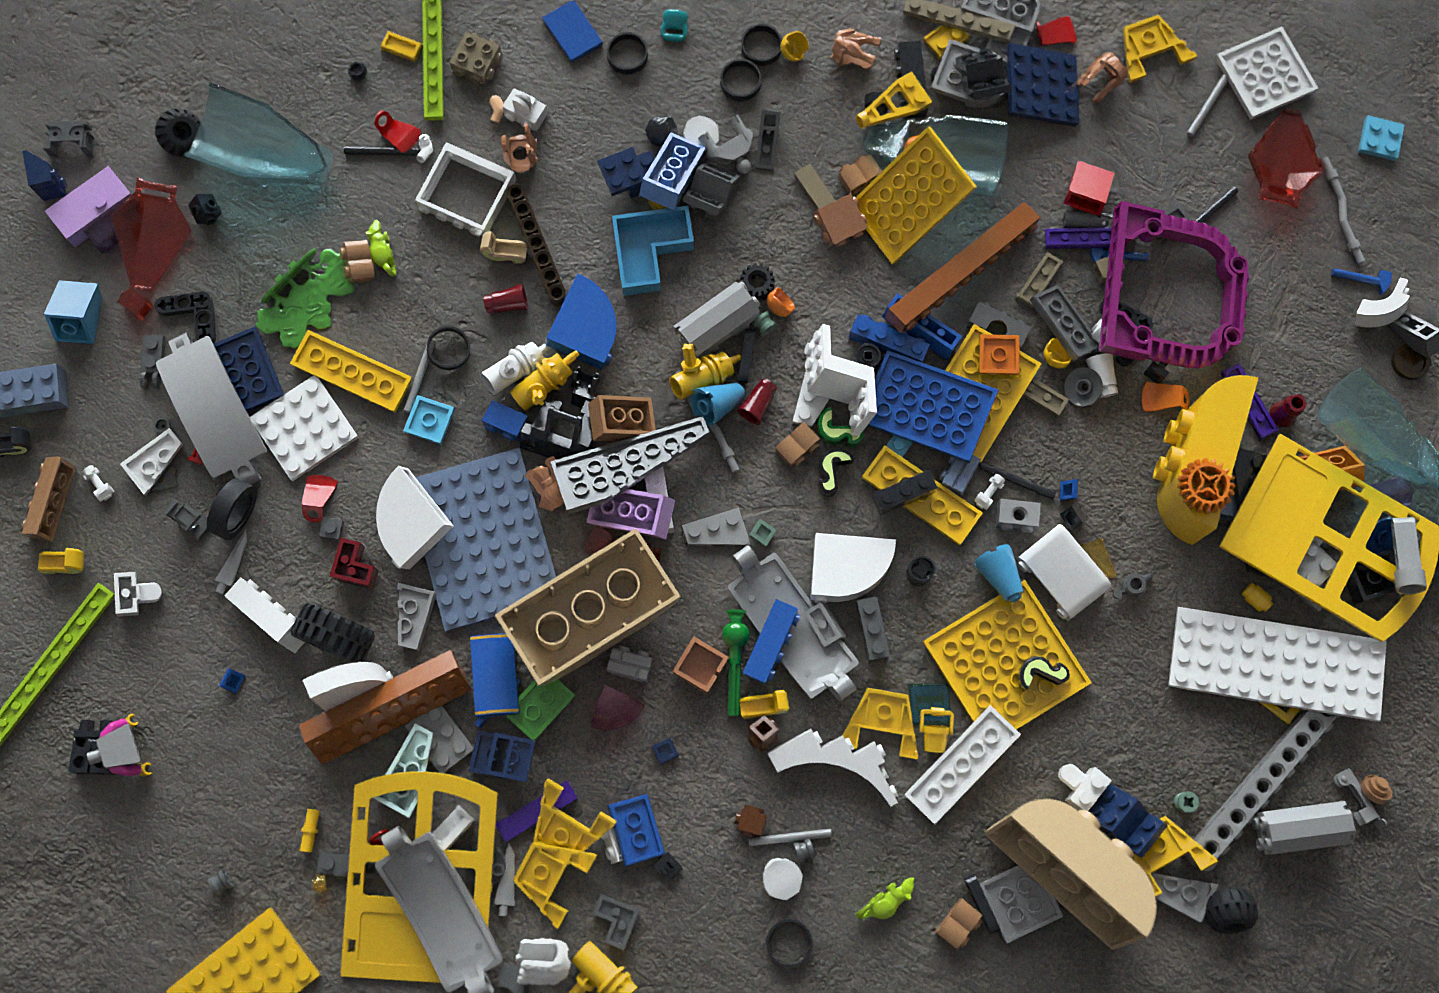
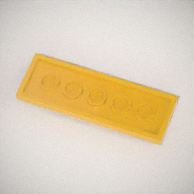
[290,330,413,413]
[862,445,983,546]

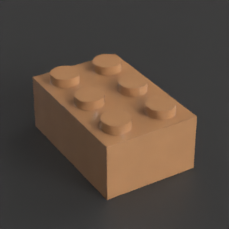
[588,395,656,442]

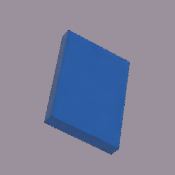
[542,0,603,63]
[607,794,665,867]

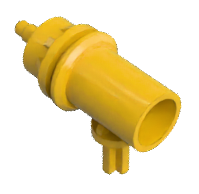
[669,343,741,400]
[510,351,580,411]
[569,941,638,993]

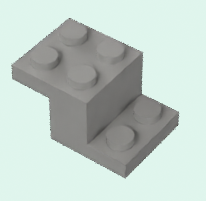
[1294,540,1337,613]

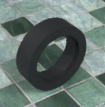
[206,478,257,541]

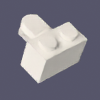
[502,89,548,132]
[114,572,162,617]
[1058,764,1112,812]

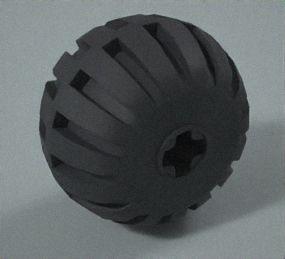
[155,108,204,157]
[1204,888,1258,934]

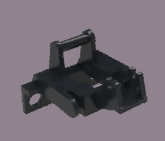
[519,366,600,460]

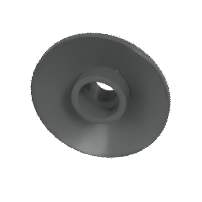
[1064,367,1103,406]

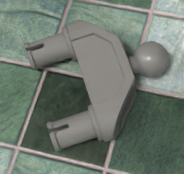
[698,115,753,174]

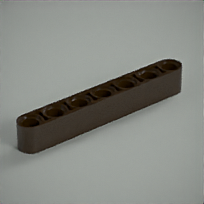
[507,183,566,307]

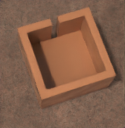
[672,636,729,695]

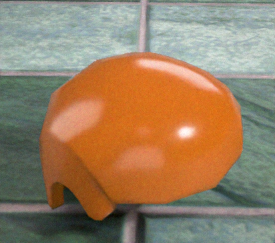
[767,287,795,317]

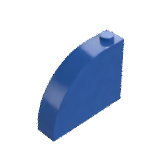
[545,273,616,370]

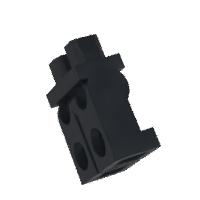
[68,720,116,775]

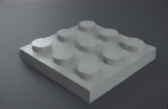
[979,865,1063,943]

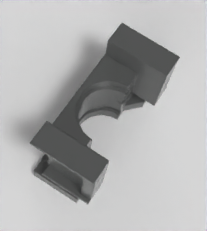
[43,121,95,156]
[163,500,208,540]

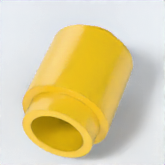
[1241,583,1273,612]

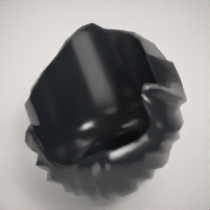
[645,116,678,146]

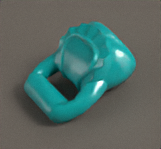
[660,10,688,42]

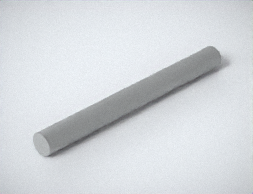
[1187,74,1228,137]
[403,339,436,413]
[748,829,832,846]

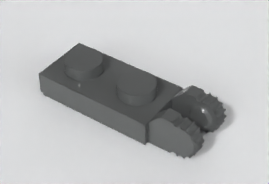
[140,335,165,388]
[316,851,376,879]

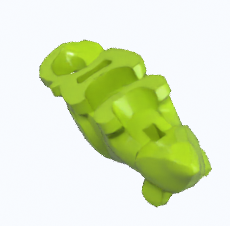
[366,220,397,277]
[855,878,914,919]

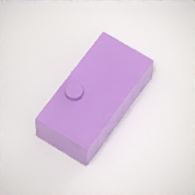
[45,166,138,247]
[586,489,675,539]

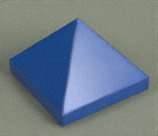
[1060,479,1078,501]
[219,668,246,694]

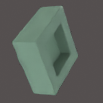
[748,519,776,547]

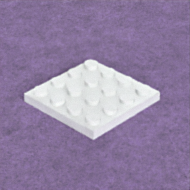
[1215,27,1318,120]
[250,376,359,482]

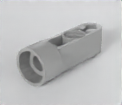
[1391,517,1427,595]

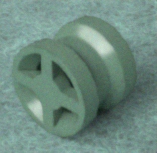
[753,312,777,336]
[1174,792,1199,813]

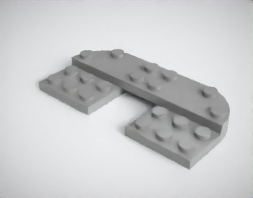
[930,0,1039,108]

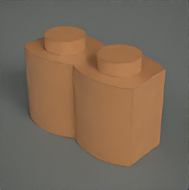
[838,155,882,195]
[339,240,375,283]
[775,422,820,467]
[935,898,982,949]

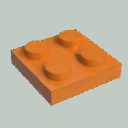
[979,334,1020,375]

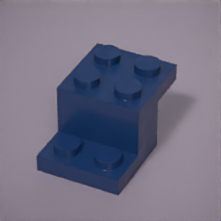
[597,147,655,199]
[469,731,536,782]
[1088,783,1168,858]

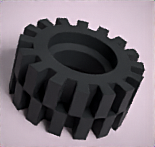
[740,263,775,301]

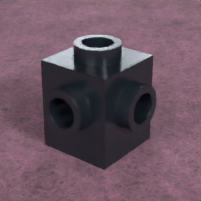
[188,194,222,225]

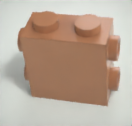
[813,193,867,247]

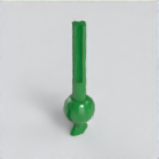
[722,609,750,716]

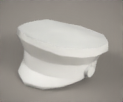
[683,116,719,151]
[763,858,803,900]

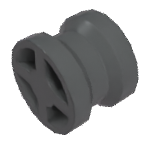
[793,838,816,864]
[207,869,234,896]

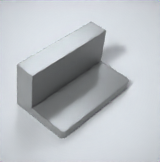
[804,602,846,647]

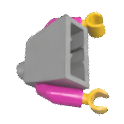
[87,714,152,777]

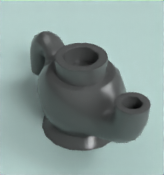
[1113,573,1152,599]

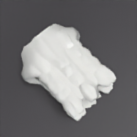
[516,938,570,985]

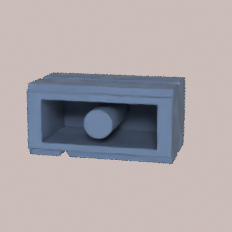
[939,455,981,497]

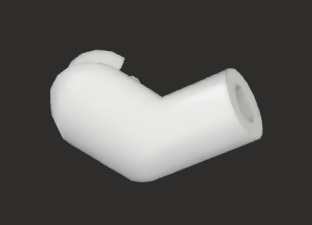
[416,134,433,163]

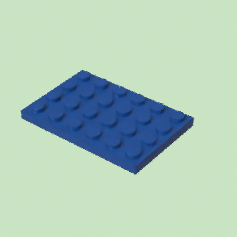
[867,350,998,463]

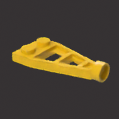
[855,72,932,129]

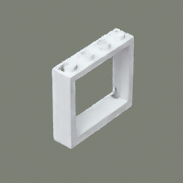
[415,143,516,237]

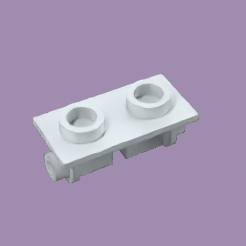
[601,827,623,864]

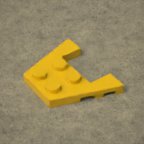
[1123,15,1197,83]
[843,687,918,759]
[533,778,617,865]
[1133,816,1218,898]
[513,842,597,929]

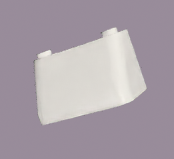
[1016,524,1112,621]

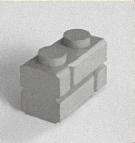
[607,646,653,683]

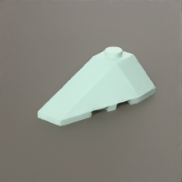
[373,724,434,817]

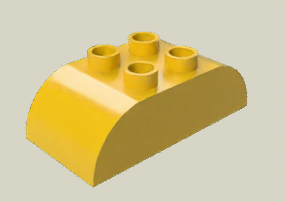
[1153,375,1258,545]

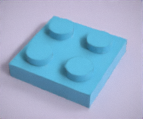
[1358,116,1404,161]
[403,395,455,445]

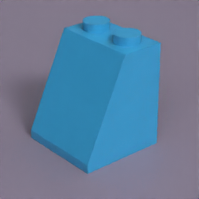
[44,281,103,344]

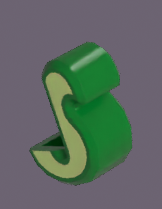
[817,407,863,448]

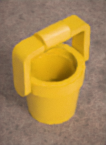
[919,707,954,753]

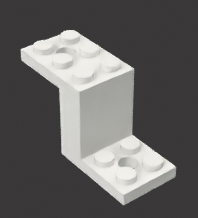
[804,324,877,437]

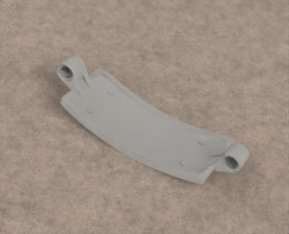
[156,332,267,485]
[728,545,859,702]
[375,826,503,993]

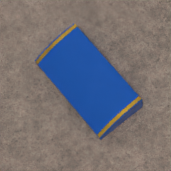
[470,634,519,719]

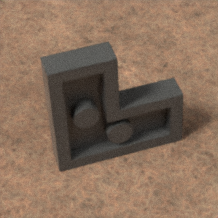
[593,894,640,950]

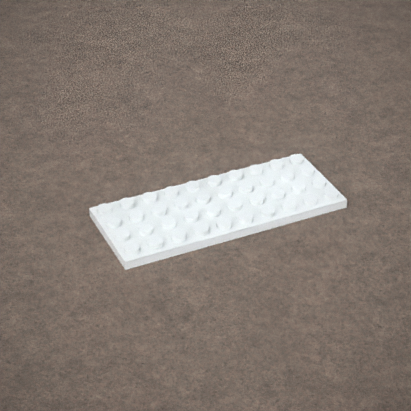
[1168,607,1387,722]

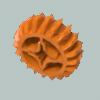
[1177,458,1236,514]

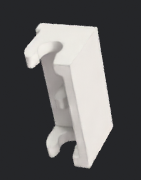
[432,805,475,850]

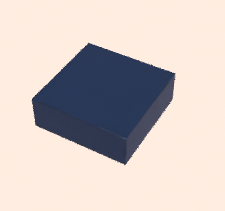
[652,737,679,765]

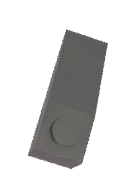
[755,109,781,170]
[1388,311,1439,358]

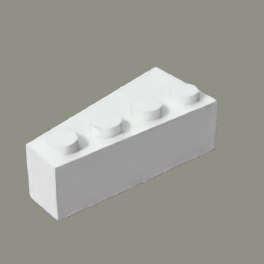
[225,577,305,653]

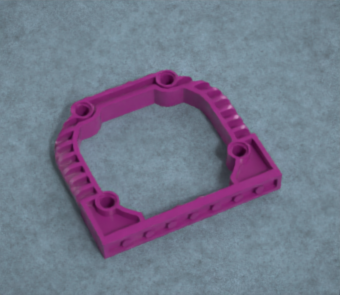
[1099,201,1249,369]

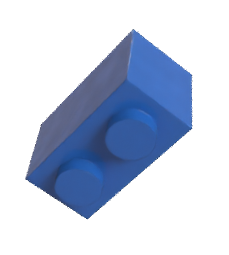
[482,400,529,441]

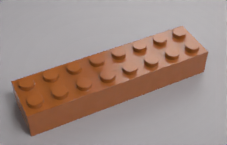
[299,650,472,765]

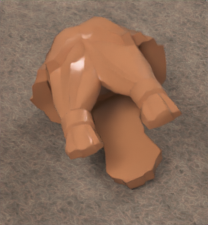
[830,28,882,70]
[1077,53,1127,103]
[501,123,538,173]
[525,456,564,511]

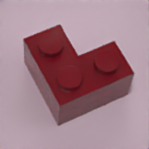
[329,538,379,590]

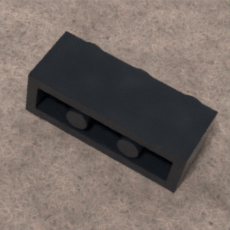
[872,470,938,516]

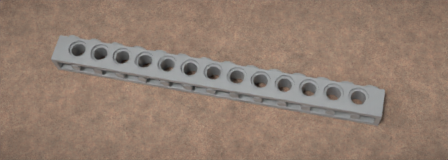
[1184,657,1387,872]

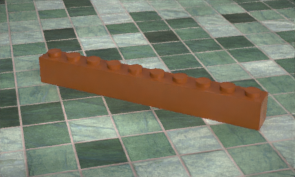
[885,201,1040,333]

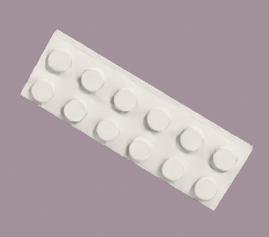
[904,705,1021,824]

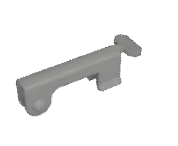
[1333,768,1387,829]

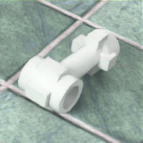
[83,465,115,501]
[974,474,1005,510]

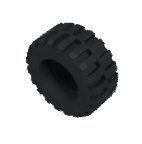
[291,603,375,663]

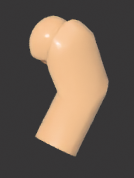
[490,95,504,124]

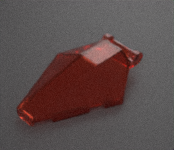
[1248,108,1325,208]
[111,177,192,292]

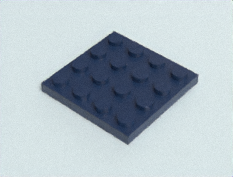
[1007,43,1079,127]
[214,326,284,412]

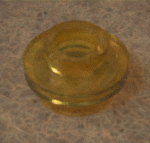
[312,873,327,895]

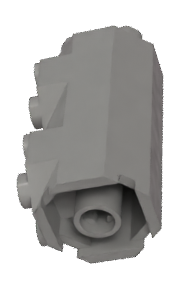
[673,281,760,359]
[1252,801,1356,855]

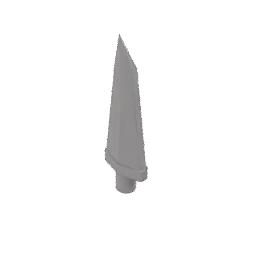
[215,529,247,595]
[494,841,515,916]

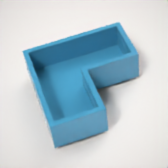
[612,206,694,296]

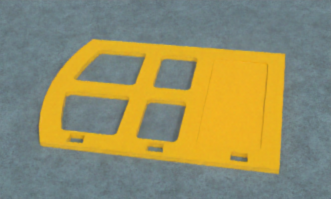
[1219,434,1439,642]
[340,771,498,983]

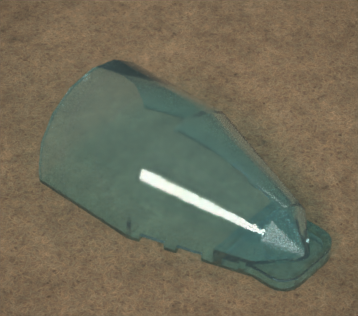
[185,82,334,185]
[864,115,1008,196]
[1318,367,1439,490]

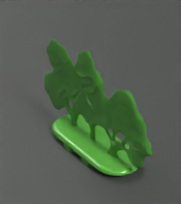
[256,248,354,348]

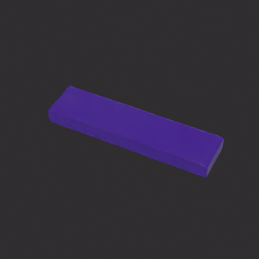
[1045,227,1112,249]
[1220,364,1279,440]
[496,781,578,842]

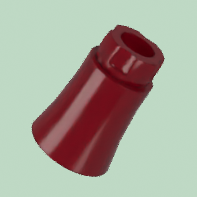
[483,283,528,314]
[737,379,777,425]
[1270,394,1307,427]

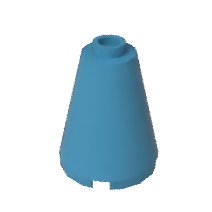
[690,383,745,426]
[975,544,1024,603]

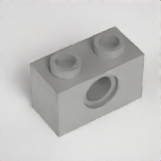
[996,499,1041,533]

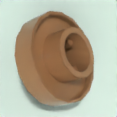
[1360,775,1392,804]

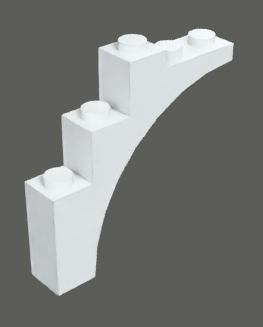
[768,729,899,807]

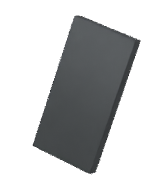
[1030,285,1099,362]

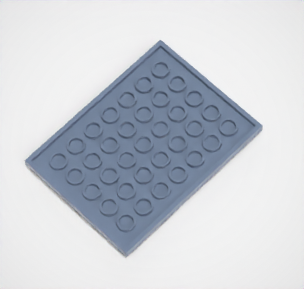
[416,448,557,632]

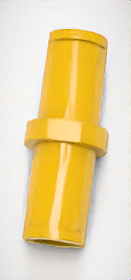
[299,809,320,852]

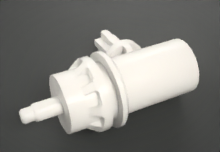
[480,342,550,395]

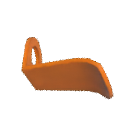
[1141,382,1189,412]

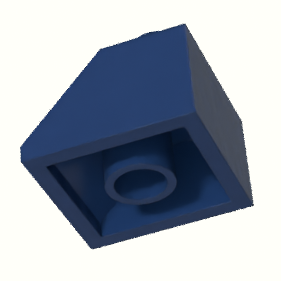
[22,150,67,201]

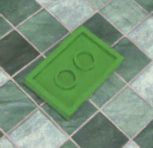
[506,680,576,741]

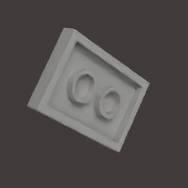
[405,705,474,773]

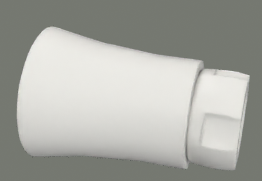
[1086,353,1118,398]

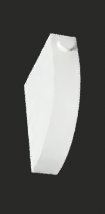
[376,466,454,570]
[810,533,896,603]
[303,662,393,711]

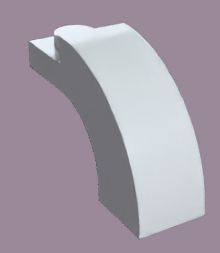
[1355,278,1410,327]

